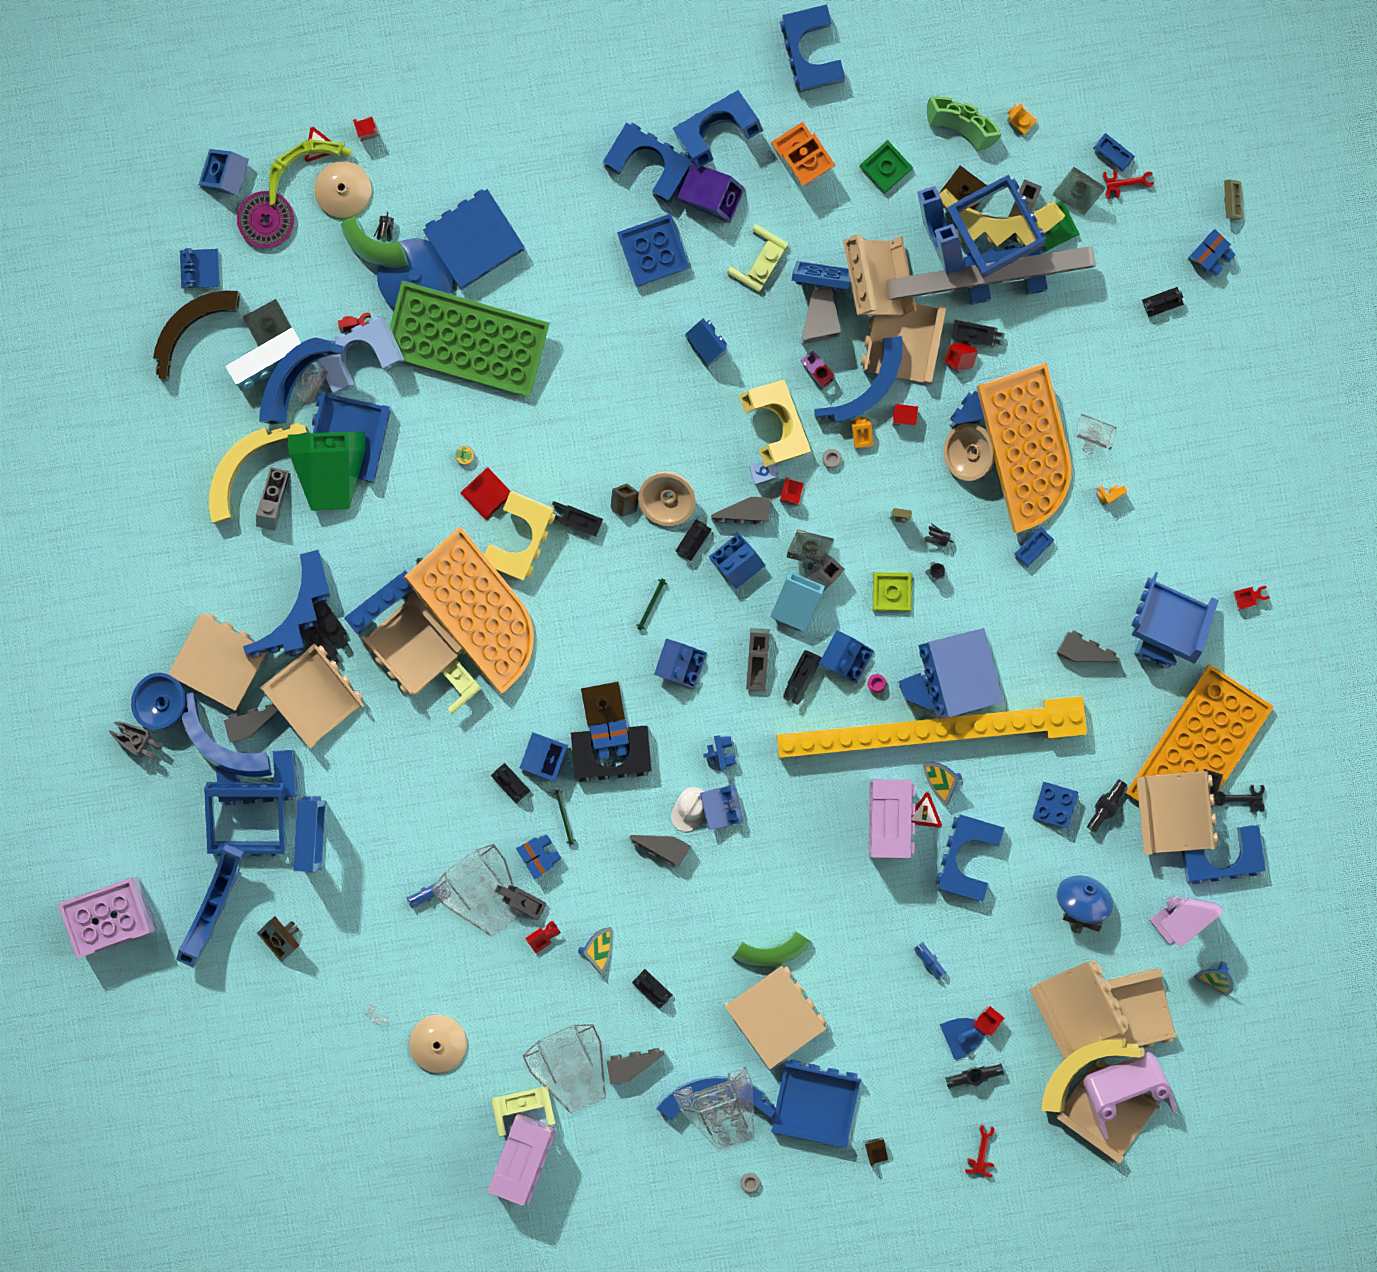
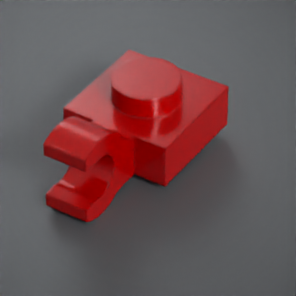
[338,312,371,333]
[525,921,561,953]

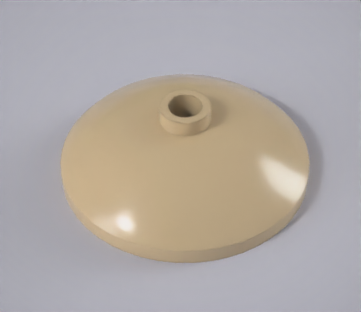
[314,161,372,219]
[944,423,995,481]
[638,472,696,526]
[409,1015,467,1073]

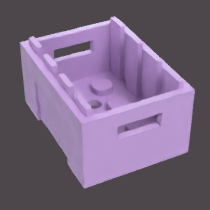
[868,779,915,858]
[58,876,156,958]
[487,1113,556,1206]

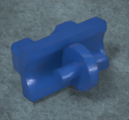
[703,735,736,770]

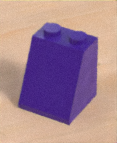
[677,163,745,223]

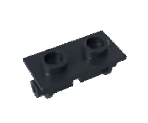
[1142,287,1184,318]
[675,519,712,561]
[491,763,531,804]
[632,969,673,1009]

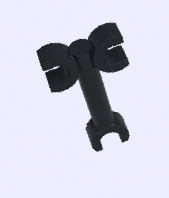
[1215,785,1265,812]

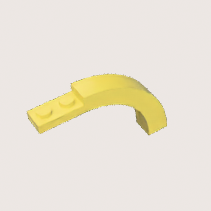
[209,423,308,524]

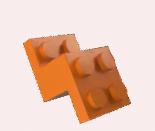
[771,122,835,187]

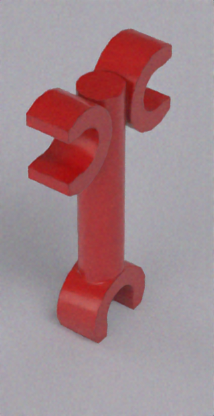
[1102,170,1154,199]
[965,1124,994,1177]

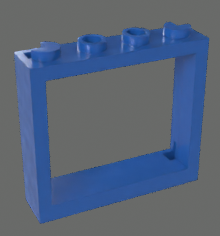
[947,174,1046,278]
[204,782,287,856]
[294,796,326,872]

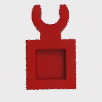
[1233,586,1270,610]

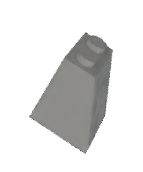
[801,286,841,345]

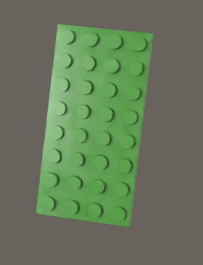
[390,281,550,397]

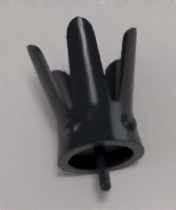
[373,212,394,242]
[924,523,954,547]
[925,562,945,582]

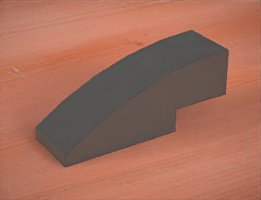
[746,628,770,691]

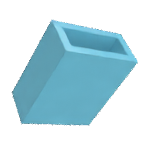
[770,571,825,632]

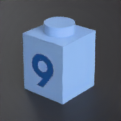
[749,462,779,485]

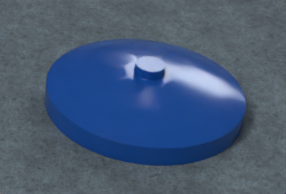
[377,238,454,309]

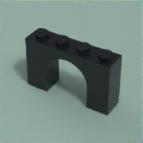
[571,725,652,782]

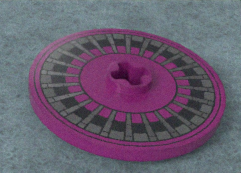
[237,191,295,248]

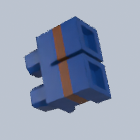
[1188,229,1236,276]
[590,720,629,759]
[516,834,561,880]

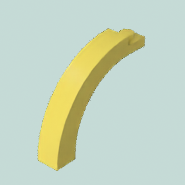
[1041,1038,1144,1112]

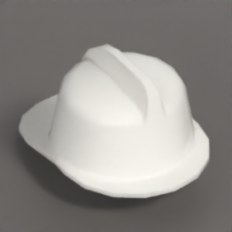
[671,787,705,832]

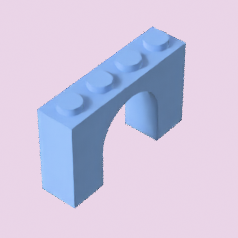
[318,316,405,393]

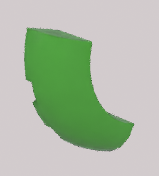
[927,96,1002,151]
[341,216,409,268]
[732,931,812,967]

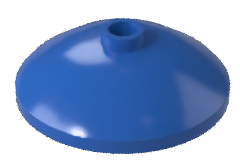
[131,673,185,730]
[1057,875,1113,924]

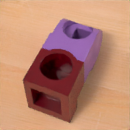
[800,351,835,389]

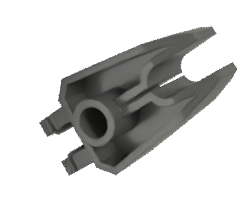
[109,722,163,760]

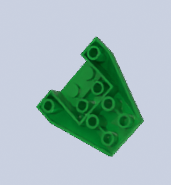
[288,431,366,511]

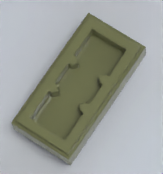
[1224,179,1243,220]
[890,508,912,523]

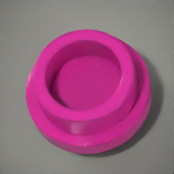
[867,674,886,693]

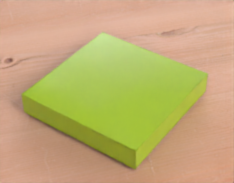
[872,572,912,611]

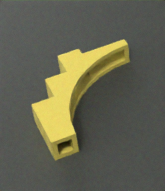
[939,189,1065,246]

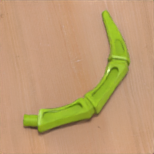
[269,139,352,206]

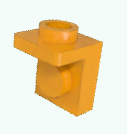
[1007,103,1037,135]
[850,417,874,448]
[1096,485,1128,505]

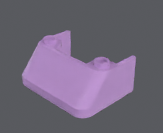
[1149,895,1224,948]
[1083,1052,1177,1139]

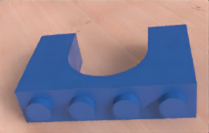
[779,4,845,92]
[672,90,763,169]
[603,123,692,204]
[917,186,965,275]
[963,244,1048,305]
[344,570,415,635]
[216,750,298,806]
[935,814,1004,902]
[1182,825,1266,884]

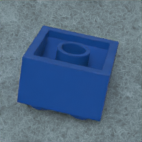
[198,149,249,195]

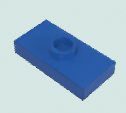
[1093,133,1135,172]
[1014,527,1054,567]

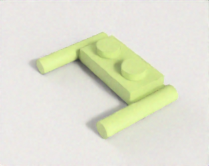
[727,224,789,292]
[442,659,482,714]
[491,1086,555,1137]

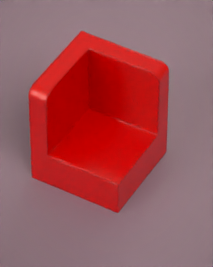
[353,117,379,142]
[944,342,978,371]
[892,404,918,425]
[780,477,804,505]
[973,1006,1005,1037]

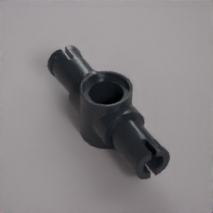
[1086,779,1127,833]
[945,1063,1004,1089]

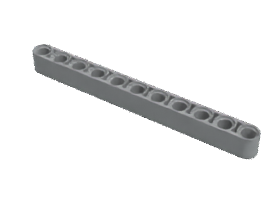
[886,247,1096,300]

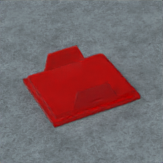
[460,467,511,520]

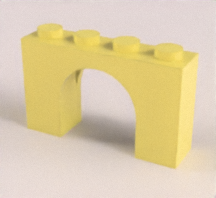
[739,380,811,467]
[484,491,556,581]

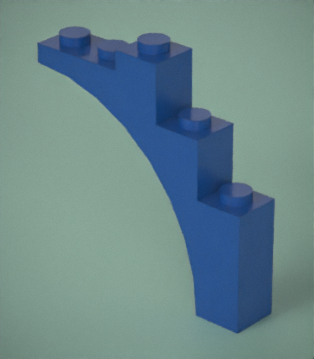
[243,550,330,659]
[176,844,243,968]

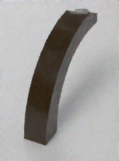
[153,290,241,381]

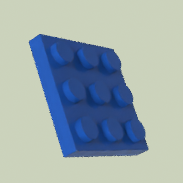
[617,214,690,287]
[791,261,851,291]

